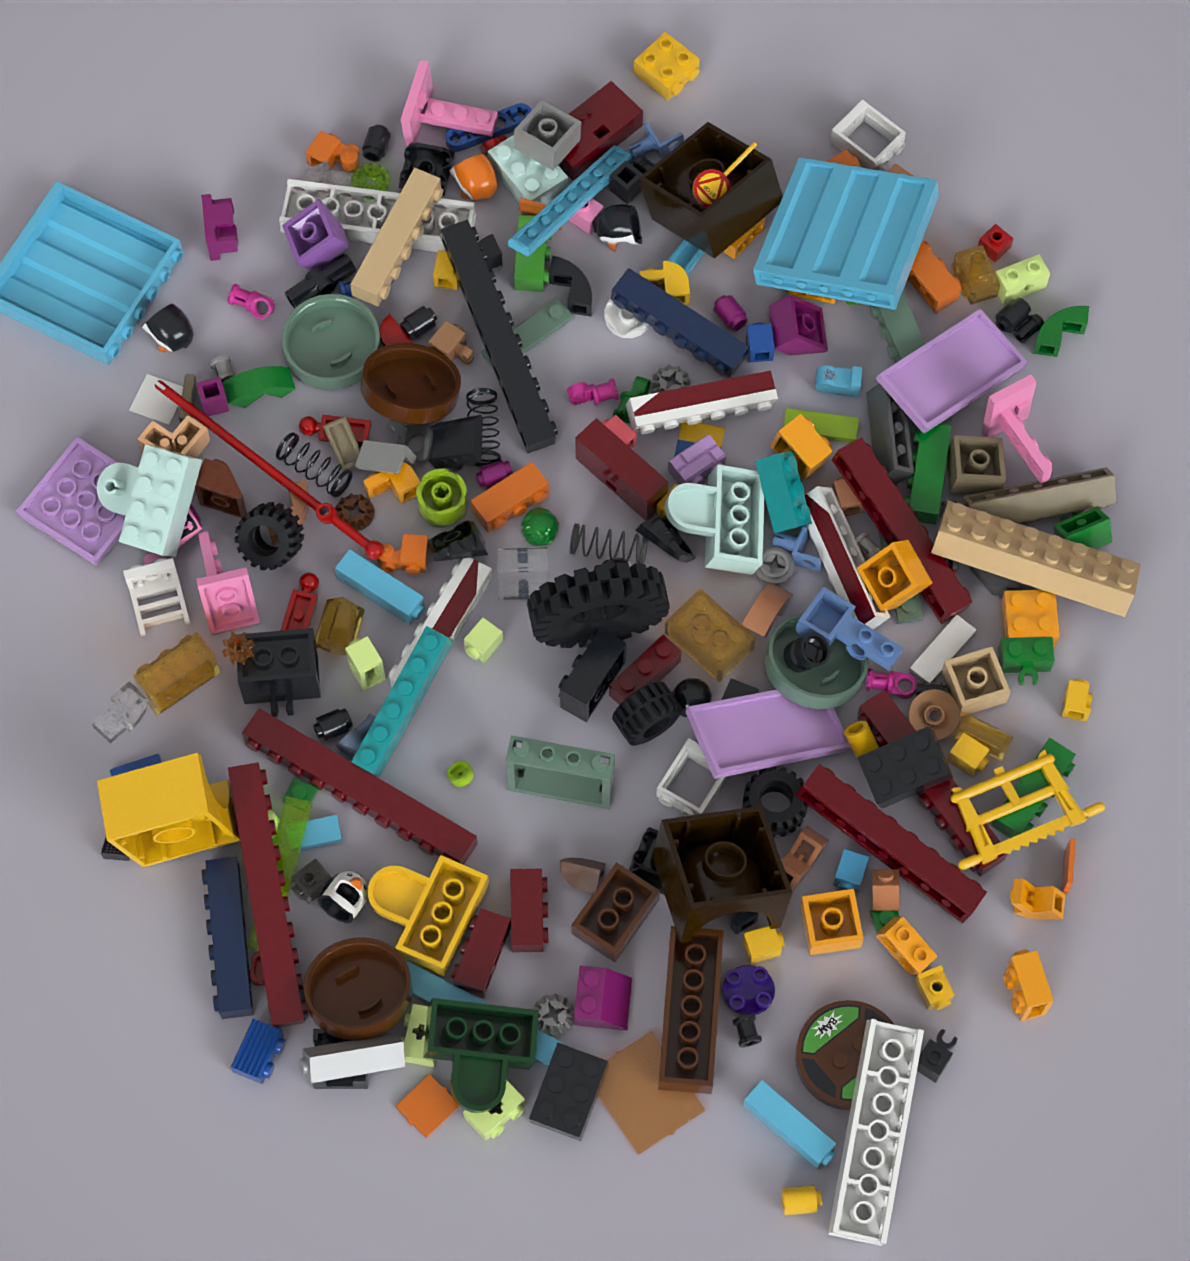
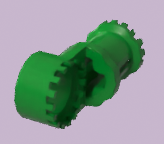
[613,376,651,424]

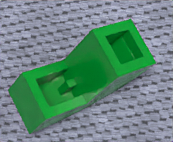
[1033,306,1089,357]
[222,366,296,408]

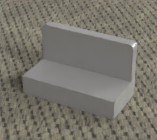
[355,440,417,474]

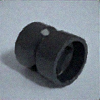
[783,633,830,673]

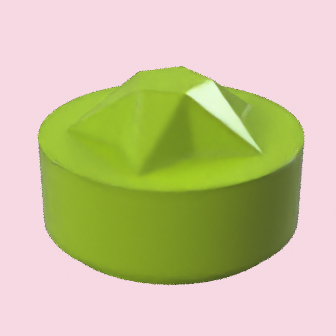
[447,761,474,787]

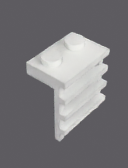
[123,558,190,636]

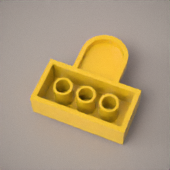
[368,855,489,977]

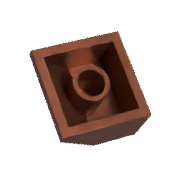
[195,458,247,518]

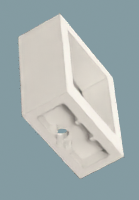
[830,100,906,170]
[656,738,729,816]

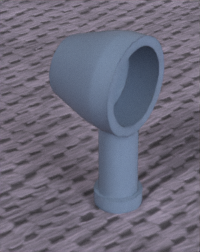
[336,714,376,757]

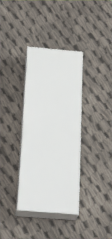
[909,615,977,684]

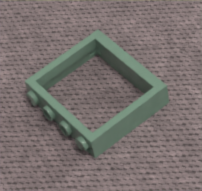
[506,735,615,809]

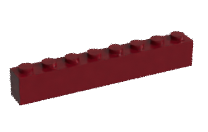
[831,437,973,624]
[857,690,1007,876]
[795,764,987,924]

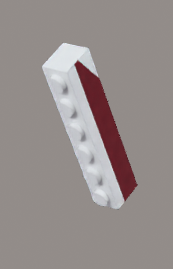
[626,370,778,434]
[805,486,890,629]
[389,558,492,688]

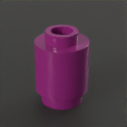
[713,295,748,331]
[476,460,513,490]

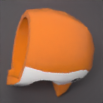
[449,154,497,201]

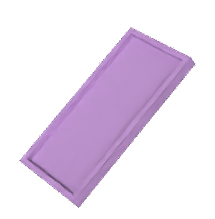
[876,309,1028,434]
[685,689,850,779]

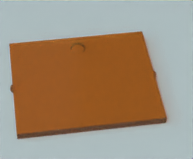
[598,1031,705,1155]

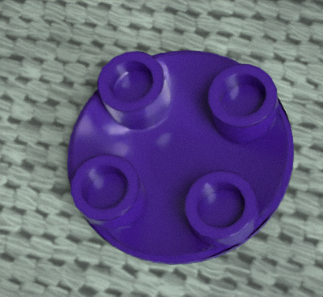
[722,965,775,1015]

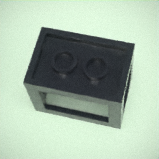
[236,628,321,717]

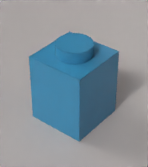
[833,849,869,893]

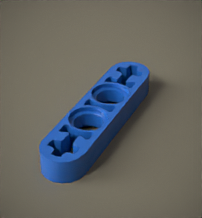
[445,103,531,152]

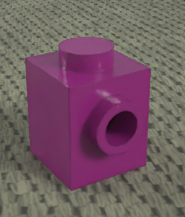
[196,377,229,417]

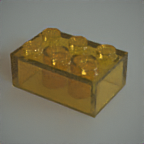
[665,588,756,683]
[133,632,220,716]

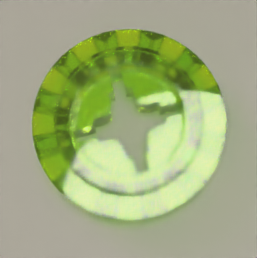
[352,163,390,199]

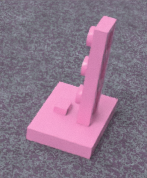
[400,60,499,146]
[982,375,1052,484]
[196,531,260,635]

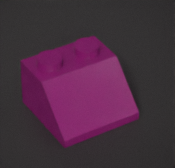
[768,294,828,355]
[574,966,632,1031]

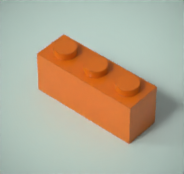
[470,462,549,533]

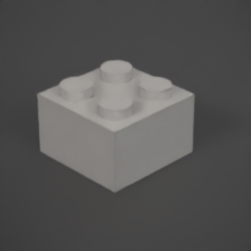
[514,100,581,170]

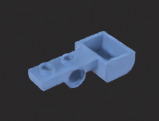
[796,587,904,671]

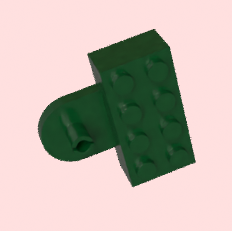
[423,998,539,1113]

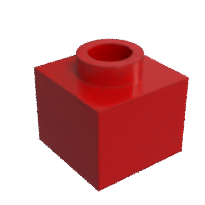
[977,224,1014,262]

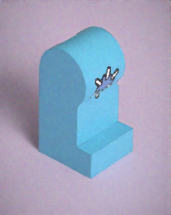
[815,366,862,398]

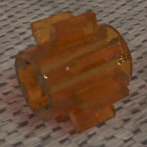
[222,632,254,665]

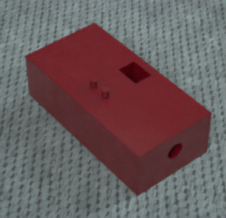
[558,81,643,181]
[575,418,668,521]

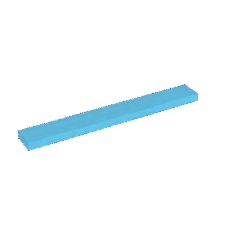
[508,145,634,257]
[405,960,570,1067]

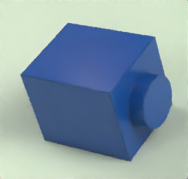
[746,322,775,363]

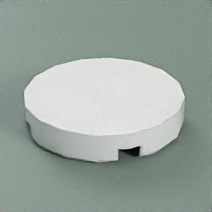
[604,299,650,338]

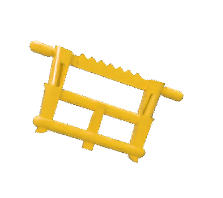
[950,750,1105,870]

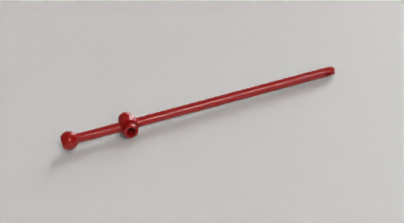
[155,380,384,560]

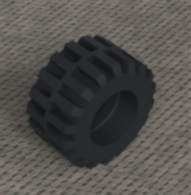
[235,502,304,570]
[612,682,683,746]
[742,766,808,838]

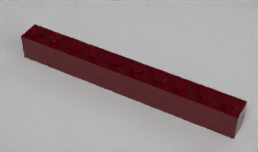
[242,708,478,865]
[228,762,308,1028]

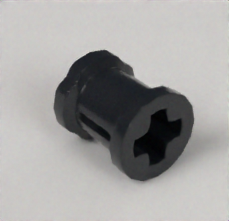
[732,1014,762,1048]

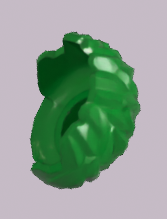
[521,507,559,546]

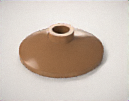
[909,689,960,740]

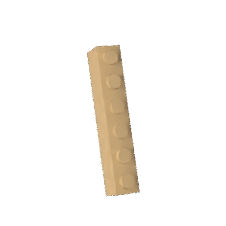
[350,167,443,306]

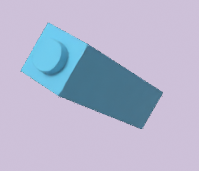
[335,549,425,625]
[743,1080,836,1169]

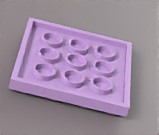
[16,437,125,566]

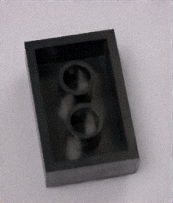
[558,628,627,722]
[857,726,954,809]
[529,1042,609,1141]

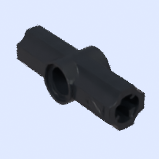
[285,253,356,309]

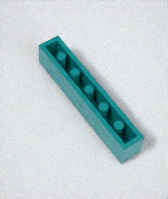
[351,626,454,777]

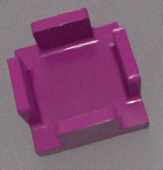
[201,194,238,261]

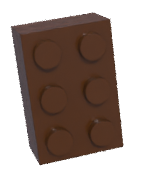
[571,862,660,962]

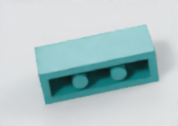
[755,451,812,533]

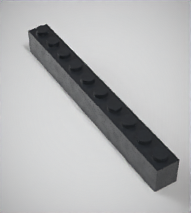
[440,220,558,454]

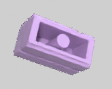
[668,435,726,485]

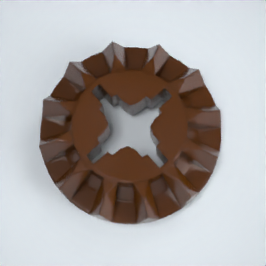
[335,493,375,531]

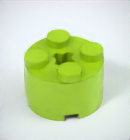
[416,469,468,527]

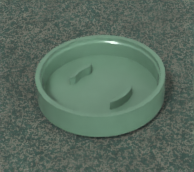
[282,294,381,390]
[764,613,868,709]

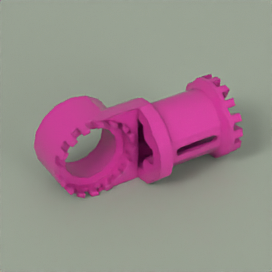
[227,284,275,319]
[567,378,619,406]
[866,668,917,699]

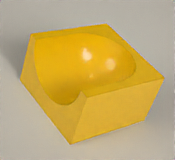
[97,752,240,867]

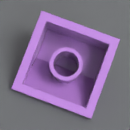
[282,199,350,270]

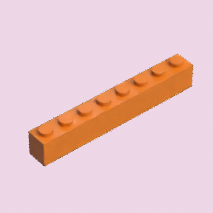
[826,149,962,313]

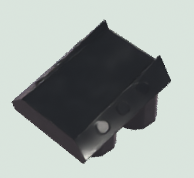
[398,143,455,196]
[429,415,483,472]
[635,514,696,563]
[429,520,488,562]
[629,827,665,896]

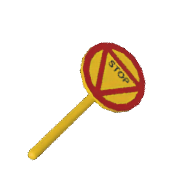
[692,142,757,208]

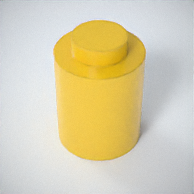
[844,721,880,760]
[781,1185,822,1216]

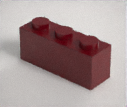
[609,634,681,705]
[510,868,549,953]
[451,908,511,998]

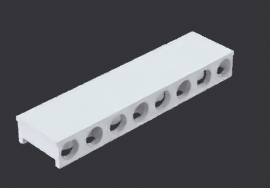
[279,179,476,252]
[828,1019,924,1246]

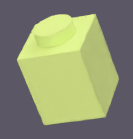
[464,617,503,663]

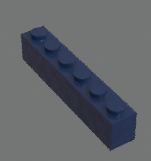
[611,268,749,378]
[202,856,254,1019]

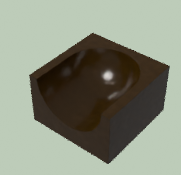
[638,122,783,259]
[652,806,793,943]

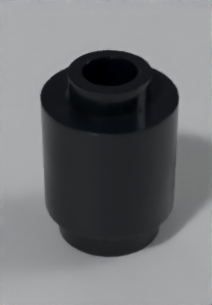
[362,125,391,162]
[995,297,1031,333]
[400,306,437,339]
[313,708,353,741]

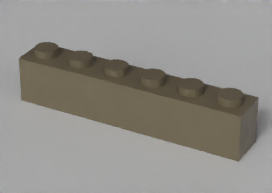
[963,467,1117,523]

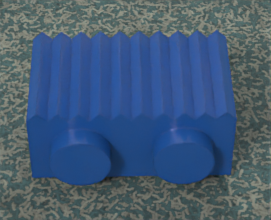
[231,1019,286,1084]

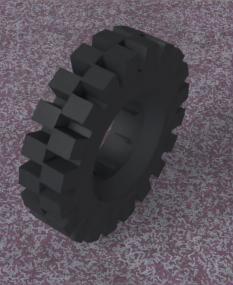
[527,562,670,648]

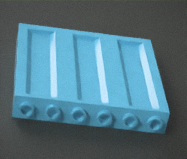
[753,157,939,310]
[0,181,183,365]

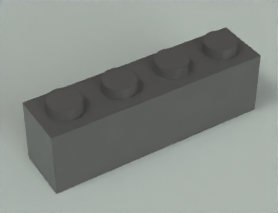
[866,383,914,485]

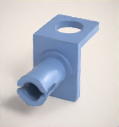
[628,123,684,159]
[772,526,822,572]

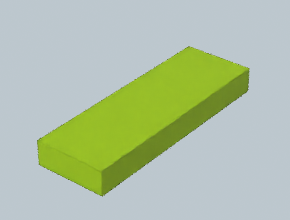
[783,408,859,443]

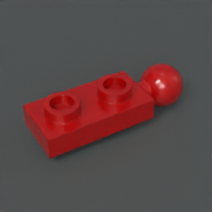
[299,414,372,446]
[280,572,319,631]

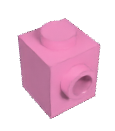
[568,198,604,235]

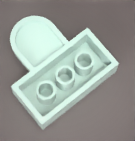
[97,444,202,557]
[665,464,764,575]

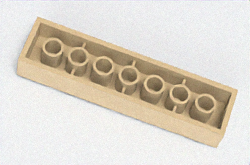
[931,501,1141,617]

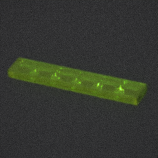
[247,796,312,951]

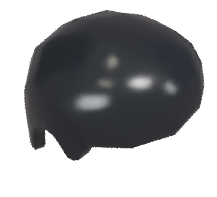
[672,678,712,717]

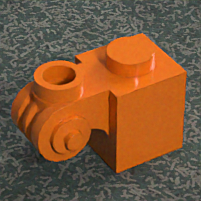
[306,130,360,174]
[377,534,429,575]

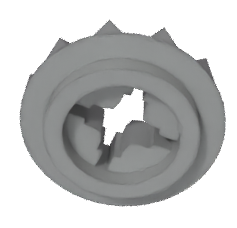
[652,365,691,393]
[756,547,794,585]
[533,993,574,1036]

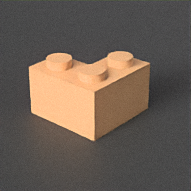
[137,415,211,458]

